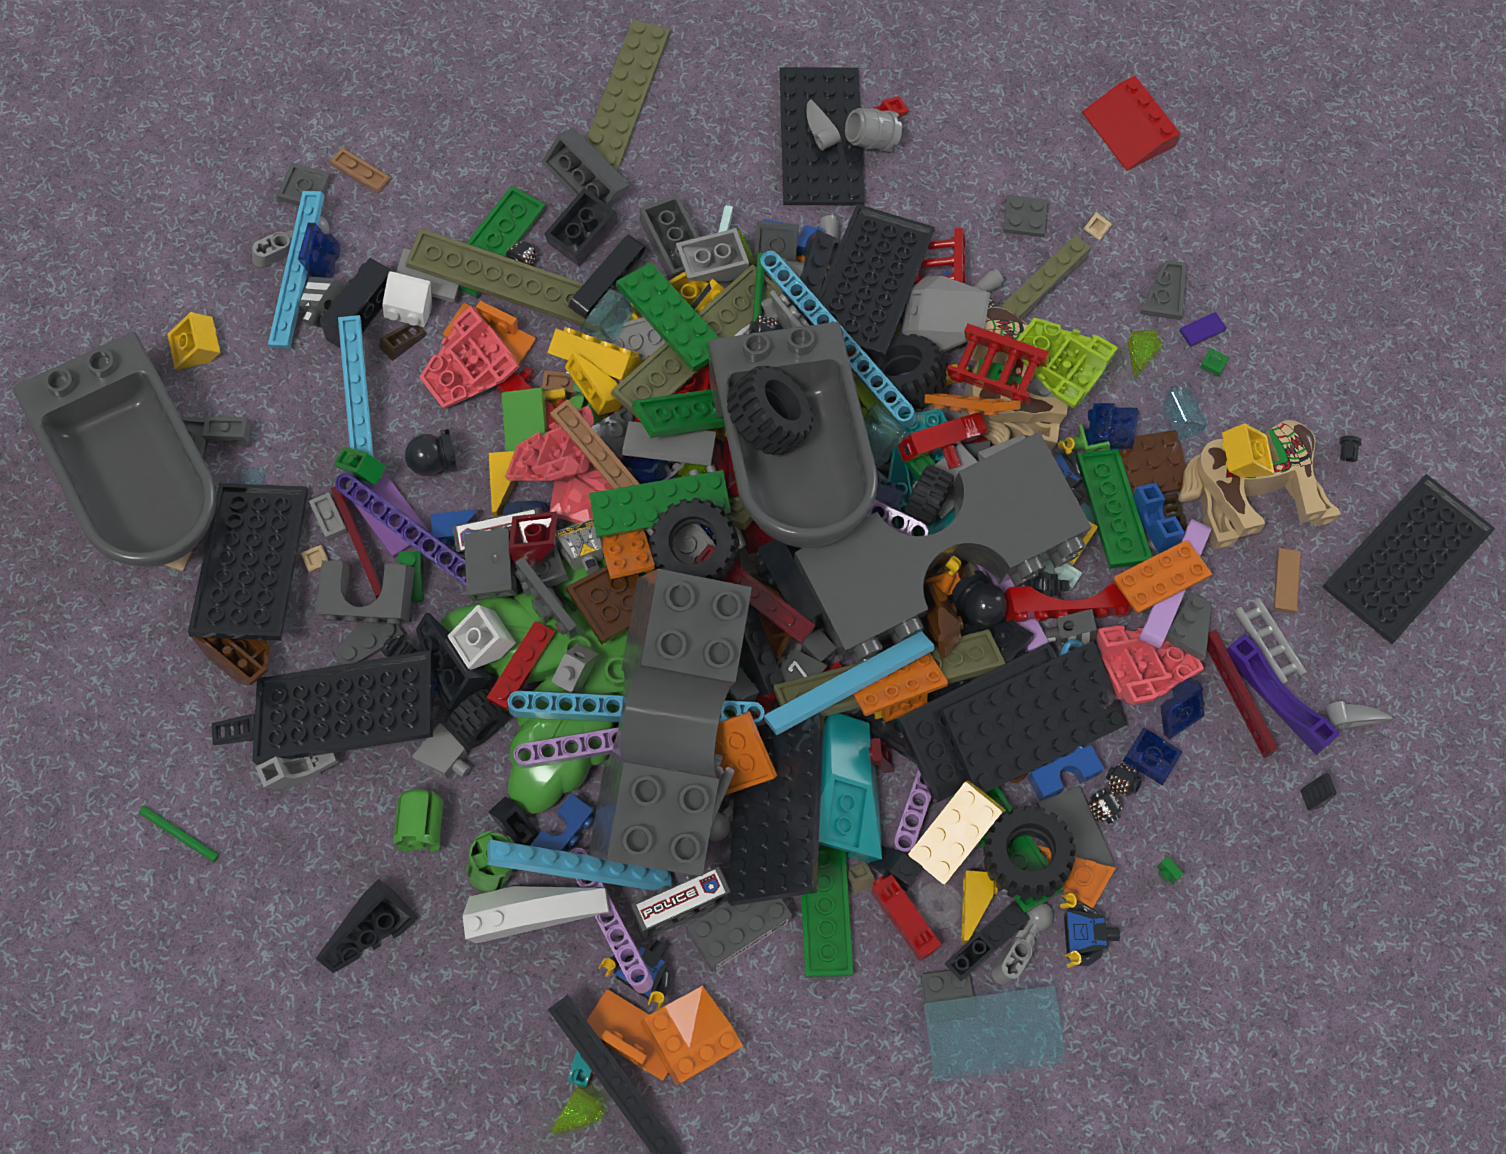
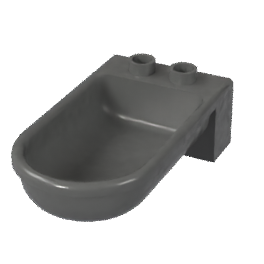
[708,322,878,548]
[12,332,217,567]

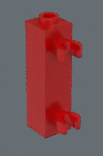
[496,366,566,432]
[871,874,941,962]

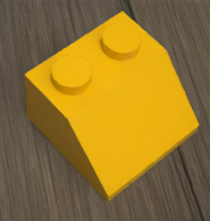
[167,312,220,370]
[1222,423,1275,478]

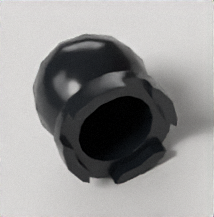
[405,429,458,476]
[950,570,1007,627]

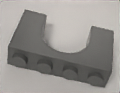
[316,560,415,625]

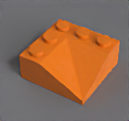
[640,986,743,1087]

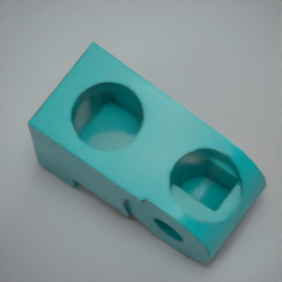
[568,1051,593,1088]

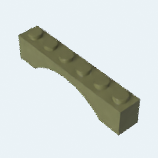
[1000,235,1091,321]

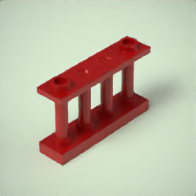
[913,228,966,287]
[947,323,1049,405]

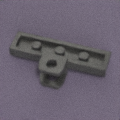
[515,557,578,639]

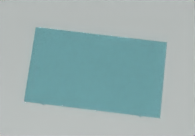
[923,986,1067,1082]

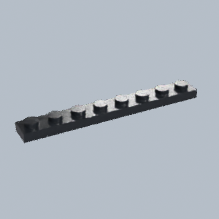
[548,994,683,1154]

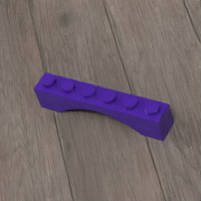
[1227,634,1340,755]

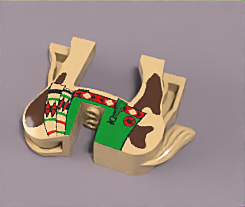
[961,307,1071,451]
[1178,420,1341,550]

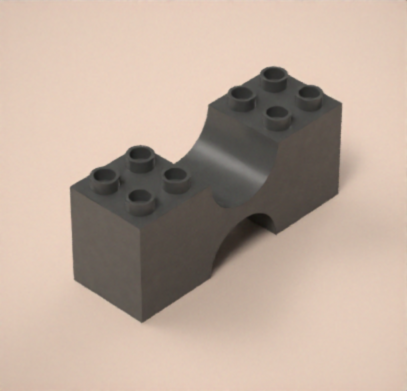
[794,431,1092,664]
[588,569,752,877]

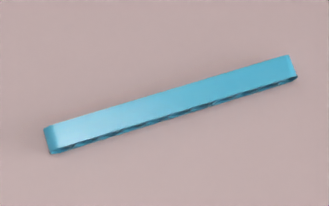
[761,251,916,428]
[508,691,764,727]

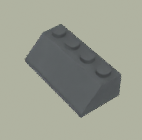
[541,127,630,207]

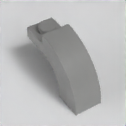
[255,753,339,789]

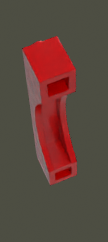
[1004,582,1133,623]

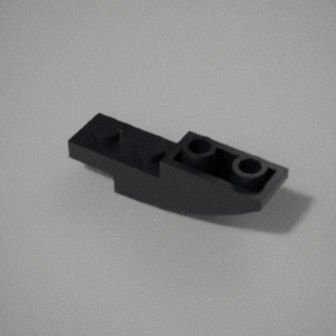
[945,902,1029,981]

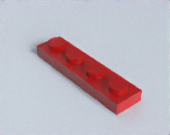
[487,621,555,711]

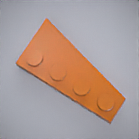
[925,393,1021,415]
[1036,845,1116,909]

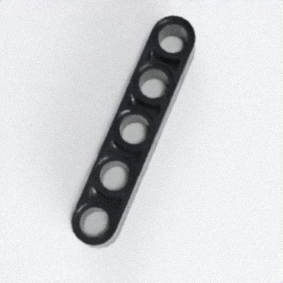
[568,234,646,319]

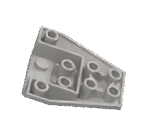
[902,276,990,353]
[770,290,810,329]

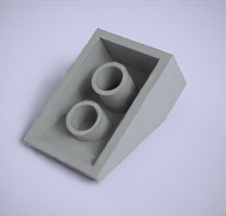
[676,228,749,281]

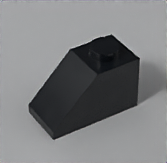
[488,797,540,846]
[868,846,922,891]

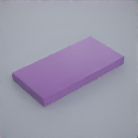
[349,471,429,559]

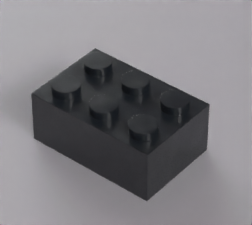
[544,188,619,267]

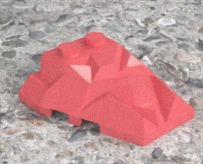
[419,306,520,409]
[505,406,594,481]
[550,455,645,524]
[1096,625,1204,705]

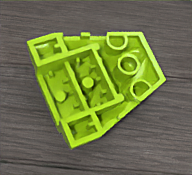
[1017,318,1118,408]

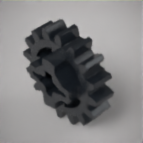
[1021,573,1069,597]

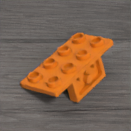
[443,301,536,372]
[600,530,655,579]
[1113,540,1212,614]
[852,653,948,722]
[587,990,668,1081]

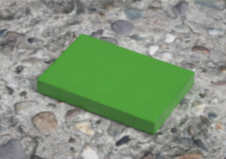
[502,388,548,452]

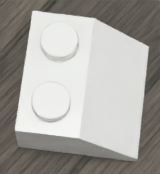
[382,271,432,327]
[448,605,516,670]

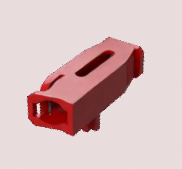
[897,413,987,470]

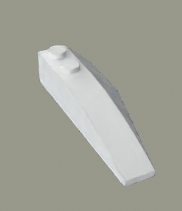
[463,886,610,943]

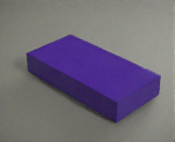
[1179,312,1226,347]

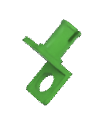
[1060,424,1110,453]

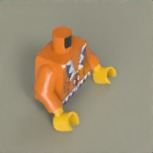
[923,555,966,595]

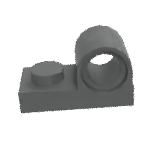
[202,416,253,448]

